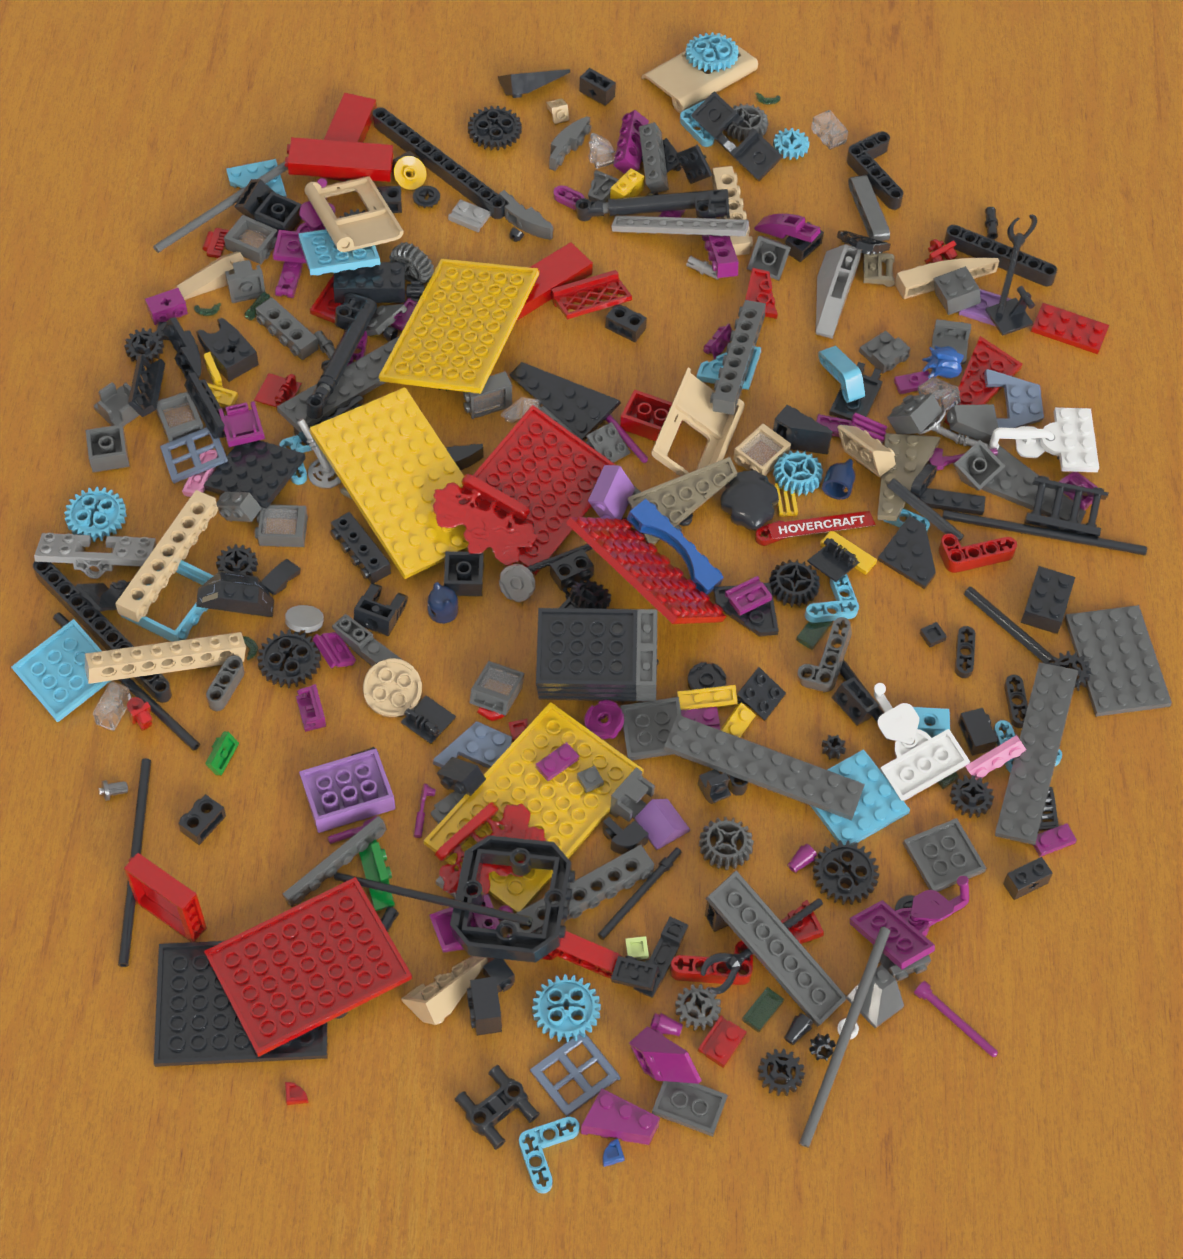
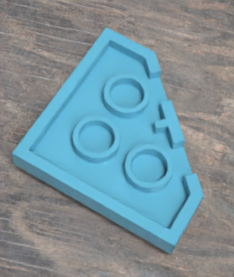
[226,159,287,197]
[697,346,761,390]

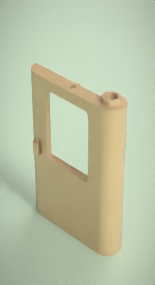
[642,33,758,113]
[305,176,404,252]
[651,367,745,476]

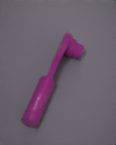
[414,783,435,838]
[327,816,378,844]

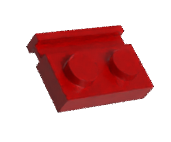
[698,1016,747,1068]

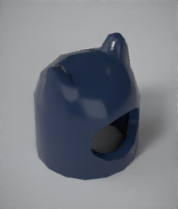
[822,459,855,500]
[427,582,459,624]

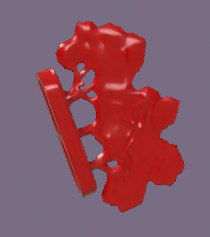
[433,474,538,566]
[435,802,546,896]

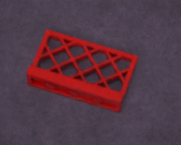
[551,270,632,320]

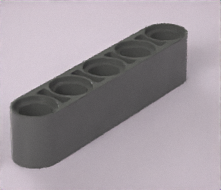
[848,175,890,241]

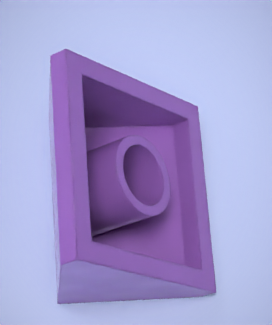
[634,799,690,851]

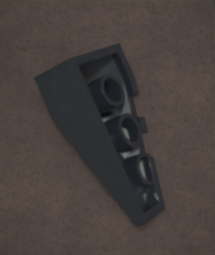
[498,69,570,98]

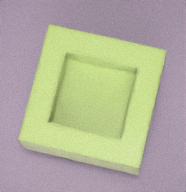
[625,936,649,960]

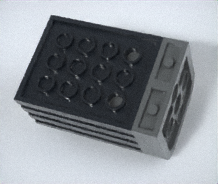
[536,608,657,701]

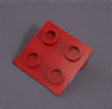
[254,373,302,408]

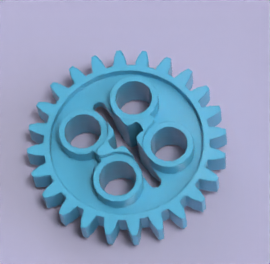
[686,32,739,73]
[64,487,127,542]
[532,974,601,1042]

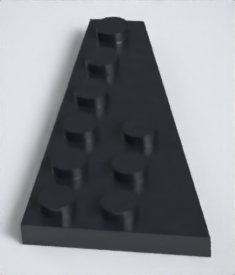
[509,362,621,441]

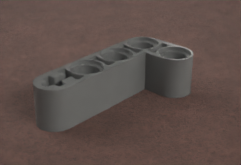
[798,617,852,692]

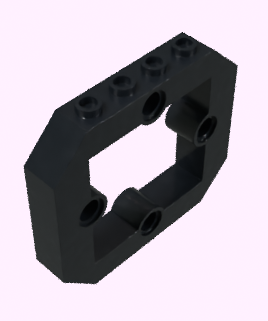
[450,836,575,963]

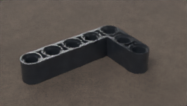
[847,131,903,210]

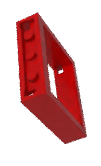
[124,853,207,942]

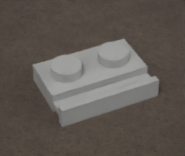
[448,199,490,232]

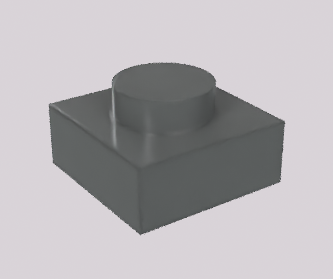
[577,766,604,793]

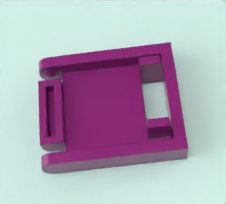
[218,401,265,447]

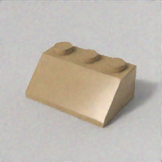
[837,425,896,477]

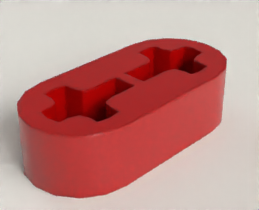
[755,521,786,546]

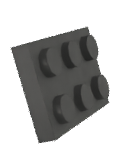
[652,1081,728,1137]

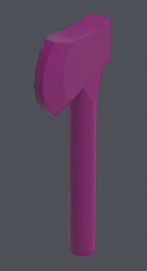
[928,448,998,470]

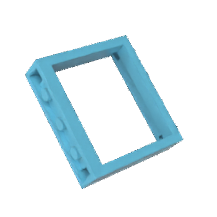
[121,555,213,642]

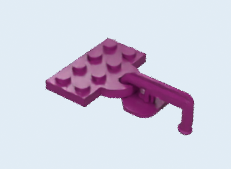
[273,178,335,263]
[850,876,969,969]

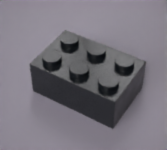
[1021,566,1075,634]

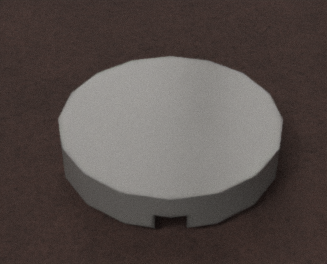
[499,564,535,602]
[285,605,324,633]

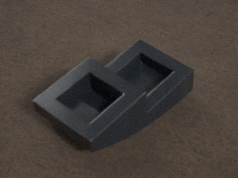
[261,559,301,595]

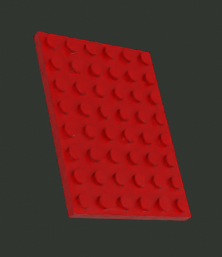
[456,405,617,575]
[566,517,727,624]
[204,877,413,1057]

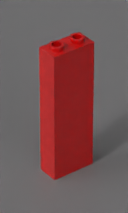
[324,93,377,182]
[285,137,393,182]
[516,242,593,321]

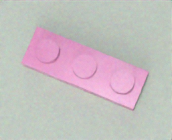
[182,450,218,497]
[966,735,1026,780]

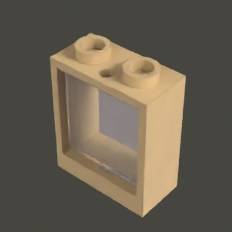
[733,424,791,476]

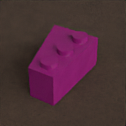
[581,1089,660,1145]

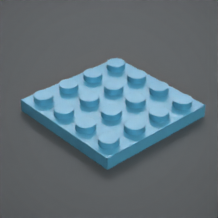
[298,229,380,275]
[11,619,112,722]
[810,749,910,846]

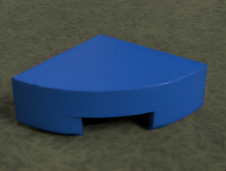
[603,1138,625,1167]

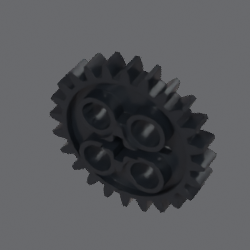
[468,106,522,150]
[257,629,321,688]
[812,840,879,905]

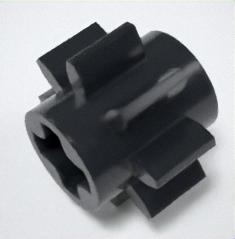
[406,280,425,302]
[821,735,846,760]
[809,1033,836,1061]

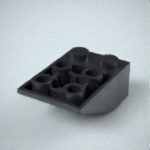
[773,405,833,455]

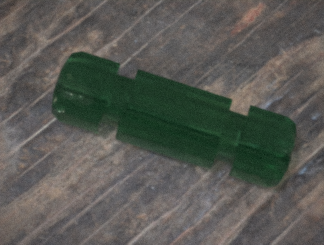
[244,292,270,321]

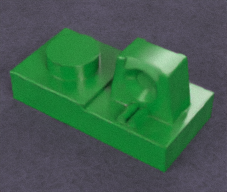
[205,731,239,776]

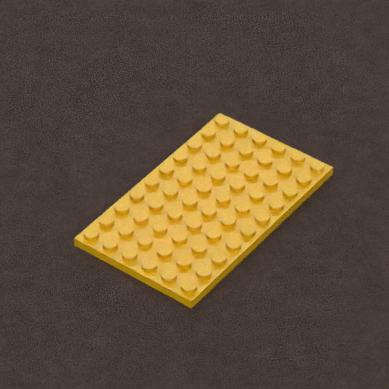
[379,259,539,394]
[309,387,469,579]
[424,702,644,913]

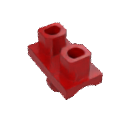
[924,239,958,264]
[127,697,153,731]

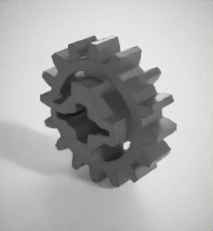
[675,984,721,1030]

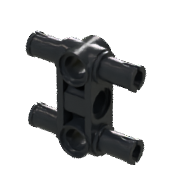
[454,1065,540,1150]

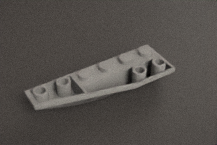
[816,244,862,339]

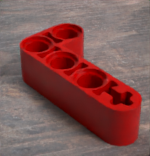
[939,534,1017,573]
[542,931,622,978]
[670,940,753,985]

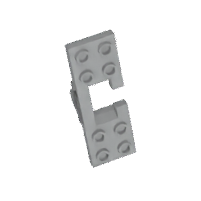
[34,533,156,579]

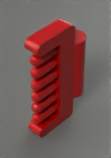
[202,228,229,258]

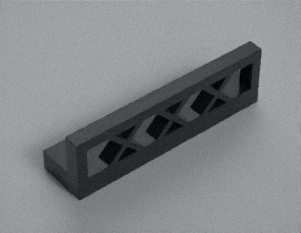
[128,354,166,417]
[184,372,226,439]

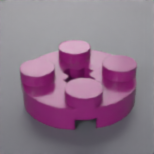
[584,700,624,739]

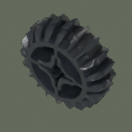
[769,559,820,608]

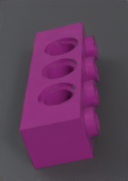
[613,110,649,174]
[702,235,738,278]

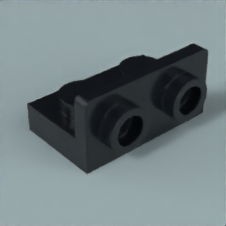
[611,956,661,991]

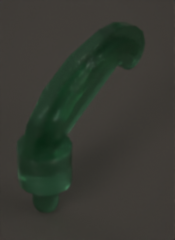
[756,92,780,104]
[194,303,221,316]
[243,636,258,660]

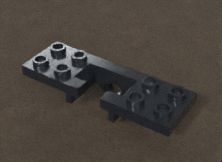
[691,91,783,181]

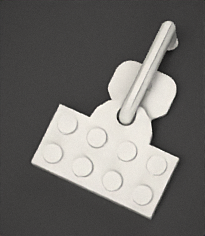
[988,407,1099,472]
[874,683,970,801]

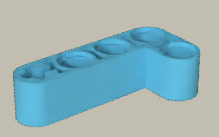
[818,346,865,403]

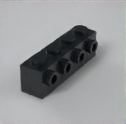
[330,512,391,583]

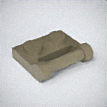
[863,253,895,287]

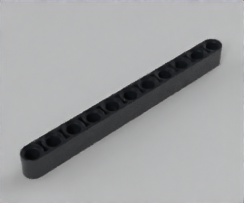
[373,107,505,219]
[33,561,172,703]

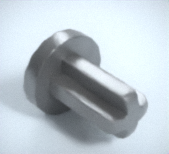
[99,780,128,801]

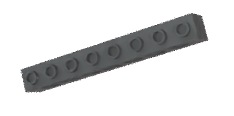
[710,300,766,415]
[500,845,654,937]

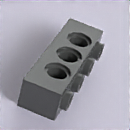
[639,122,669,193]
[255,297,319,360]

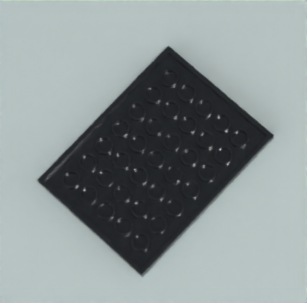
[154,941,328,1067]

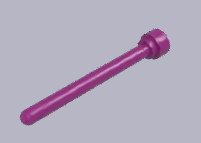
[605,414,648,463]
[914,981,998,1057]

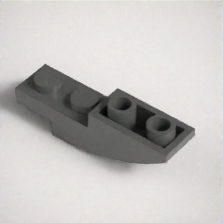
[549,116,591,171]
[499,190,553,240]
[332,614,402,666]

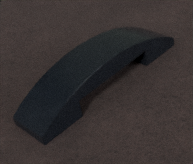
[633,916,689,998]

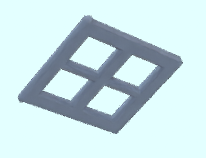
[160,427,228,484]
[530,1033,621,1117]

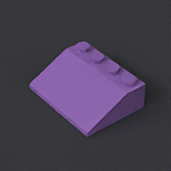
[299,749,396,833]

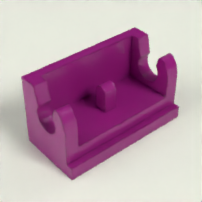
[296,684,326,732]

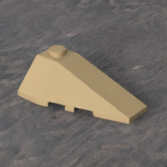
[177,251,245,300]
[402,956,488,1025]

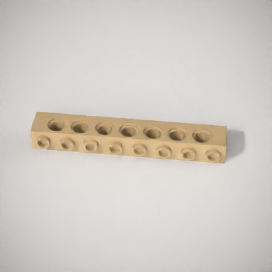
[115,490,218,622]
[85,632,246,684]

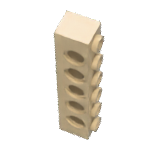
[711,166,753,255]

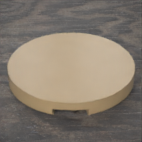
[363,658,422,717]

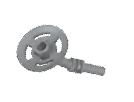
[918,407,989,447]
[297,418,341,488]

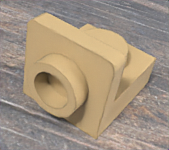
[546,98,569,124]

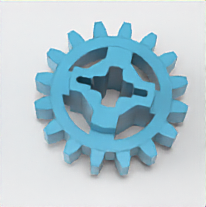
[773,128,810,160]

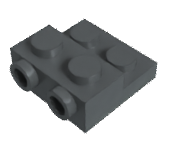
[859,331,910,374]

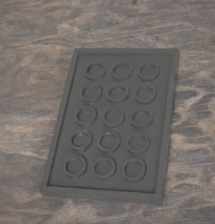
[1064,605,1172,717]

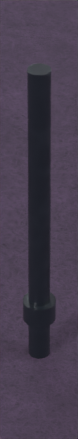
[598,847,682,940]

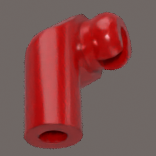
[477,707,505,721]

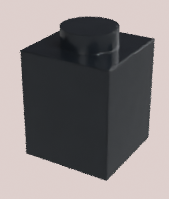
[483,958,515,993]

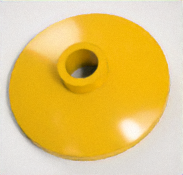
[393,156,426,190]

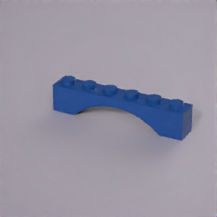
[627,499,724,595]

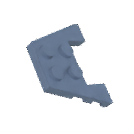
[984,369,1044,428]
[433,721,512,769]

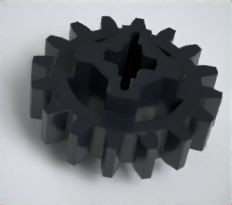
[124,328,165,363]
[216,544,258,576]
[570,579,611,609]
[1049,651,1091,691]
[949,775,994,818]
[757,1049,805,1096]

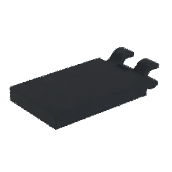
[829,362,882,421]

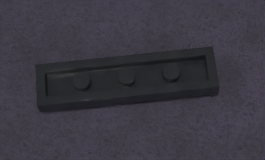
[914,488,985,515]

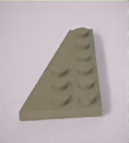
[877,433,940,521]
[628,457,737,545]

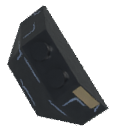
[196,571,274,617]

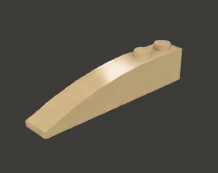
[895,258,999,299]

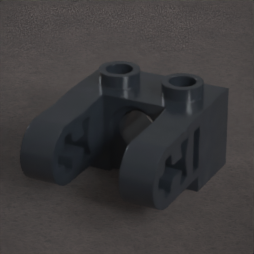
[354,583,408,636]

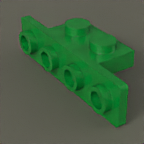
[359,839,395,911]

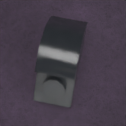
[698,769,731,804]
[603,817,649,854]

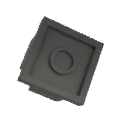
[225,260,266,303]
[94,382,139,427]
[610,767,655,822]

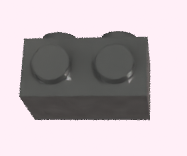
[217,492,262,522]

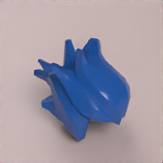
[922,346,964,379]

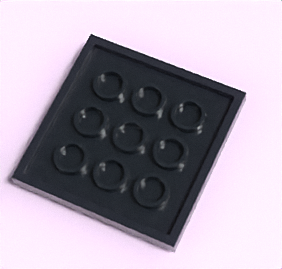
[204,440,306,509]

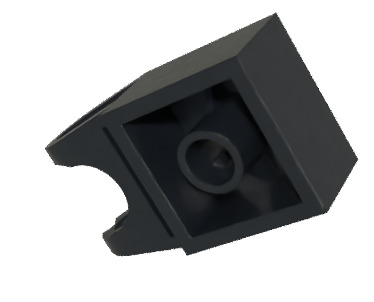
[196,318,259,382]

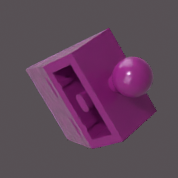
[429,894,514,952]
[629,1026,702,1084]

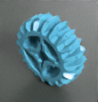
[773,450,823,496]

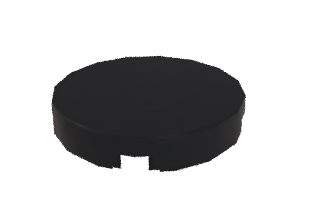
[688,662,726,690]

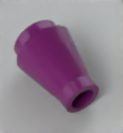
[787,844,817,873]
[650,1013,683,1036]

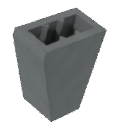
[947,404,999,444]

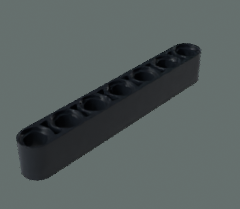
[944,225,1057,286]

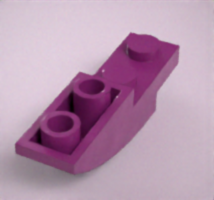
[754,214,821,243]

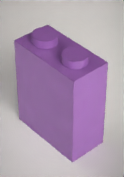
[588,465,635,519]

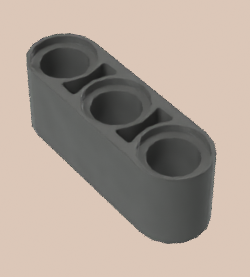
[206,655,245,711]

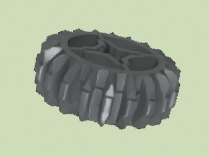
[725,103,768,142]
[389,242,434,285]
[699,816,754,871]

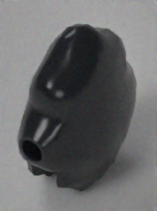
[720,470,779,530]

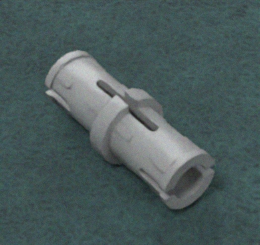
[686,256,719,280]

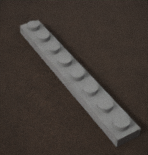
[612,216,749,237]

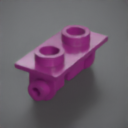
[703,323,732,359]

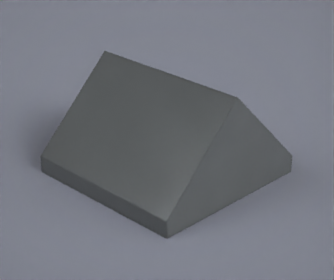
[953,440,1005,491]

